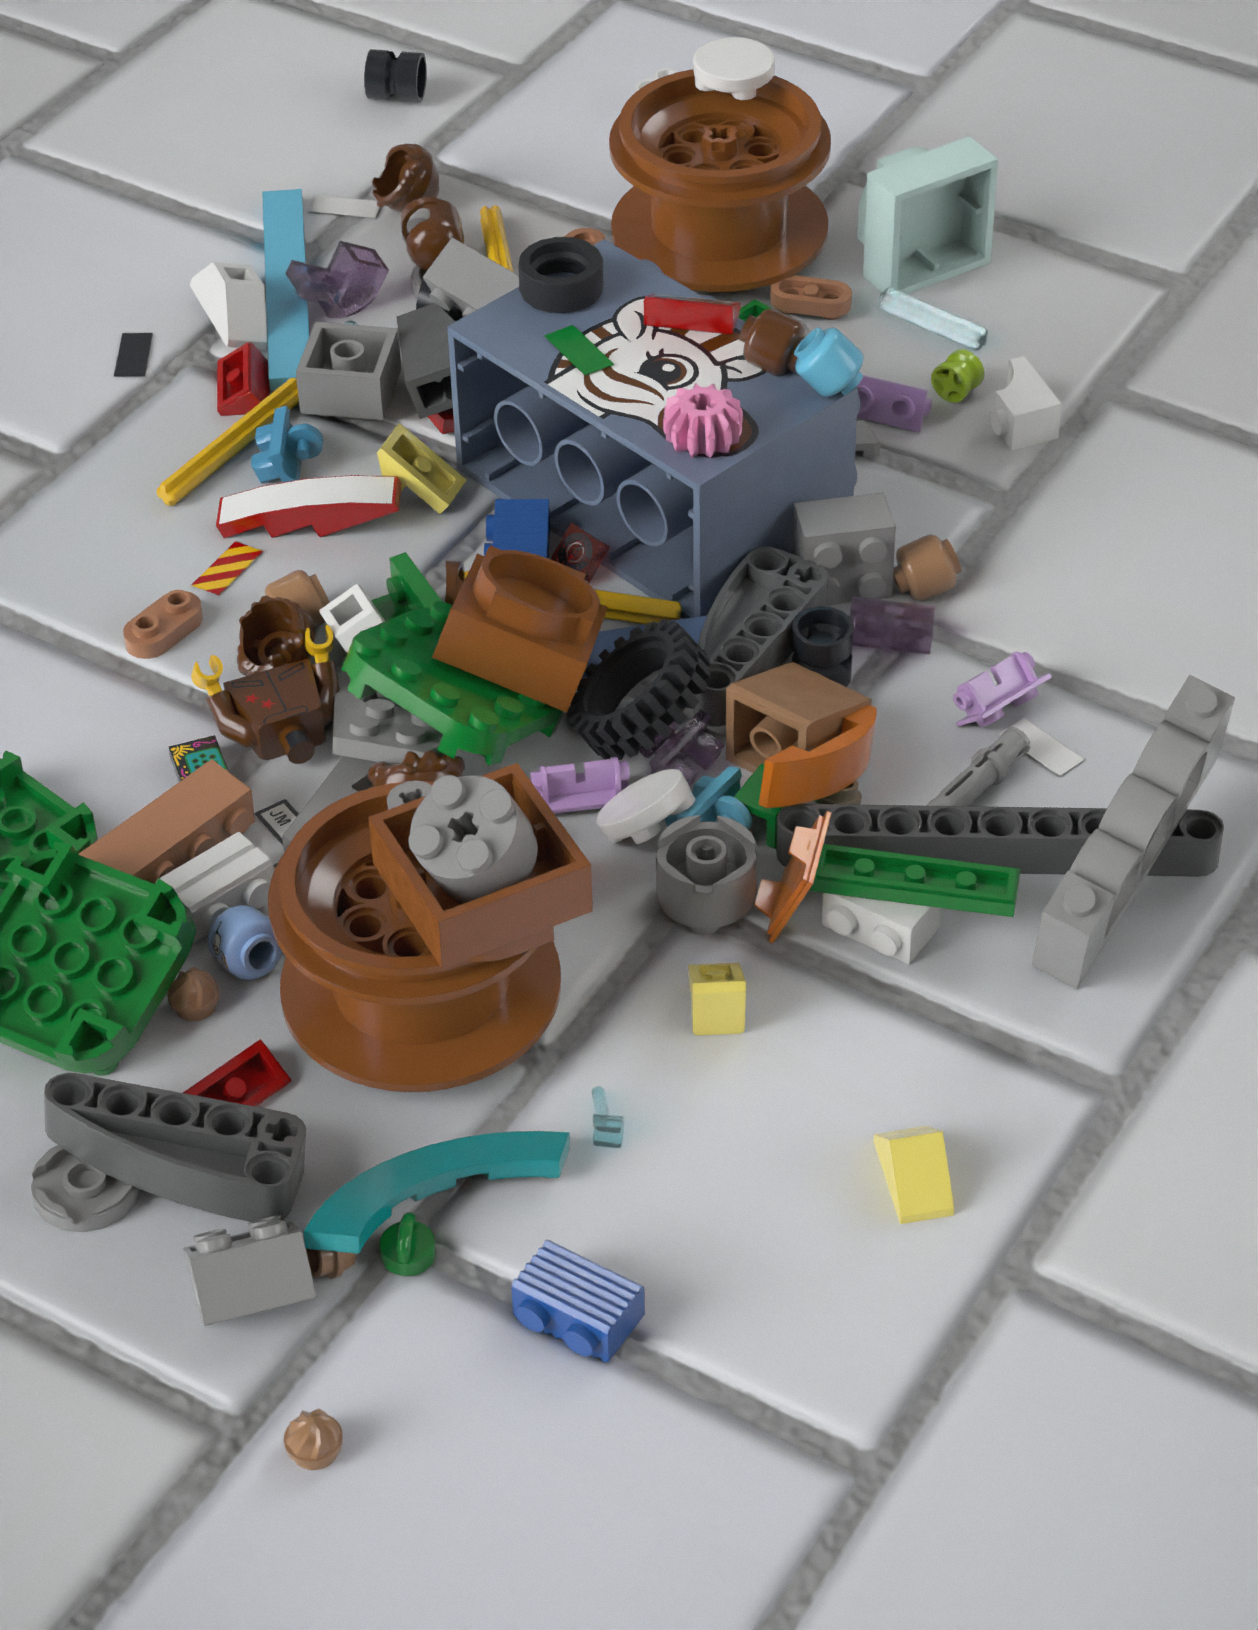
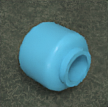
[794,327,864,397]

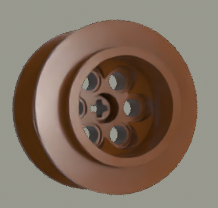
[609,69,831,292]
[268,781,561,1092]

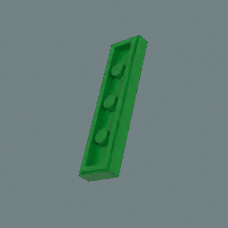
[810,844,1021,917]

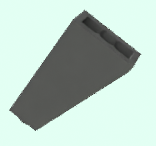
[396,303,456,419]

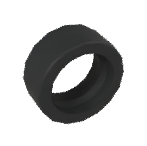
[518,237,604,313]

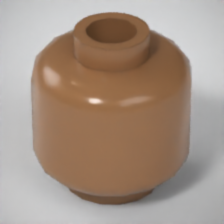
[893,534,962,602]
[265,570,330,627]

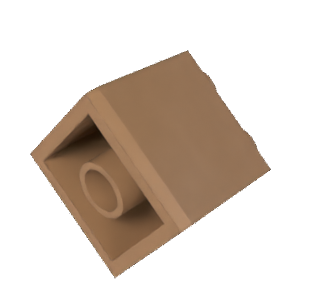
[726,662,872,773]

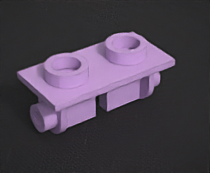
[856,375,932,432]
[953,652,1052,727]
[530,757,630,814]

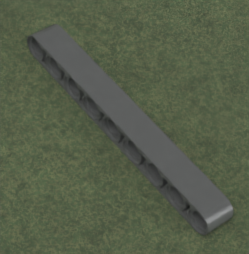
[776,804,1224,877]

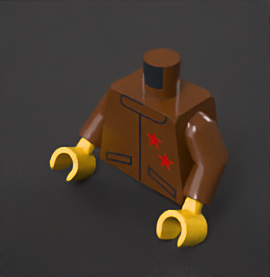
[191,625,340,764]

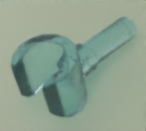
[592,1086,624,1148]

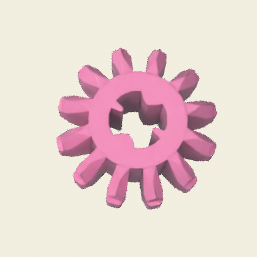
[663,383,743,458]

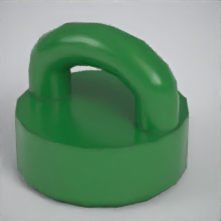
[380,1212,436,1276]

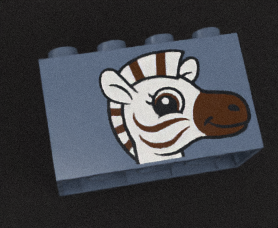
[447,239,860,619]

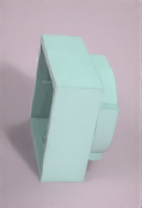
[857,136,998,300]

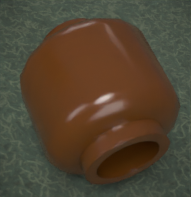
[739,308,807,377]

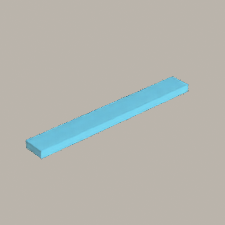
[262,189,310,391]

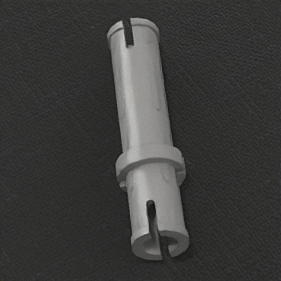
[926,727,1031,806]

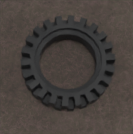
[566,620,711,760]

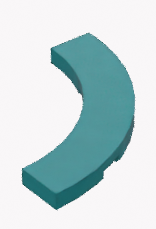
[304,1131,570,1254]

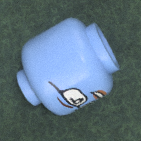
[208,905,283,980]

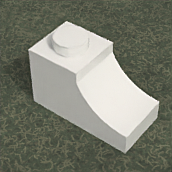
[990,356,1062,450]

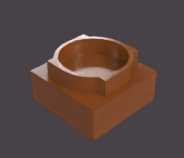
[432,545,608,713]
[368,763,593,969]

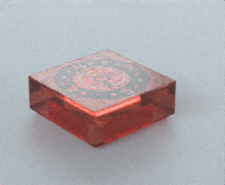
[550,523,610,583]

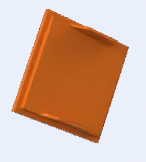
[754,811,831,944]

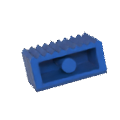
[484,499,550,559]
[511,1239,645,1363]

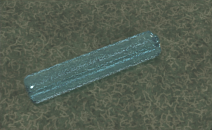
[878,287,988,351]

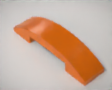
[759,705,877,808]

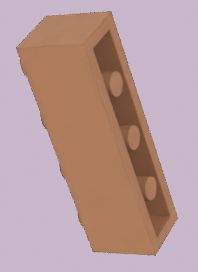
[79,759,255,884]

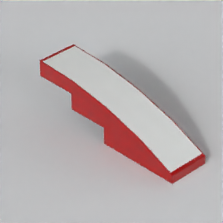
[216,475,402,538]

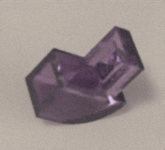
[285,241,389,318]

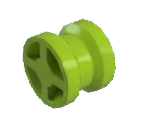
[931,349,985,403]

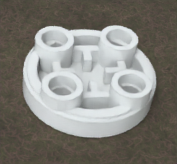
[693,37,775,100]
[596,769,696,844]

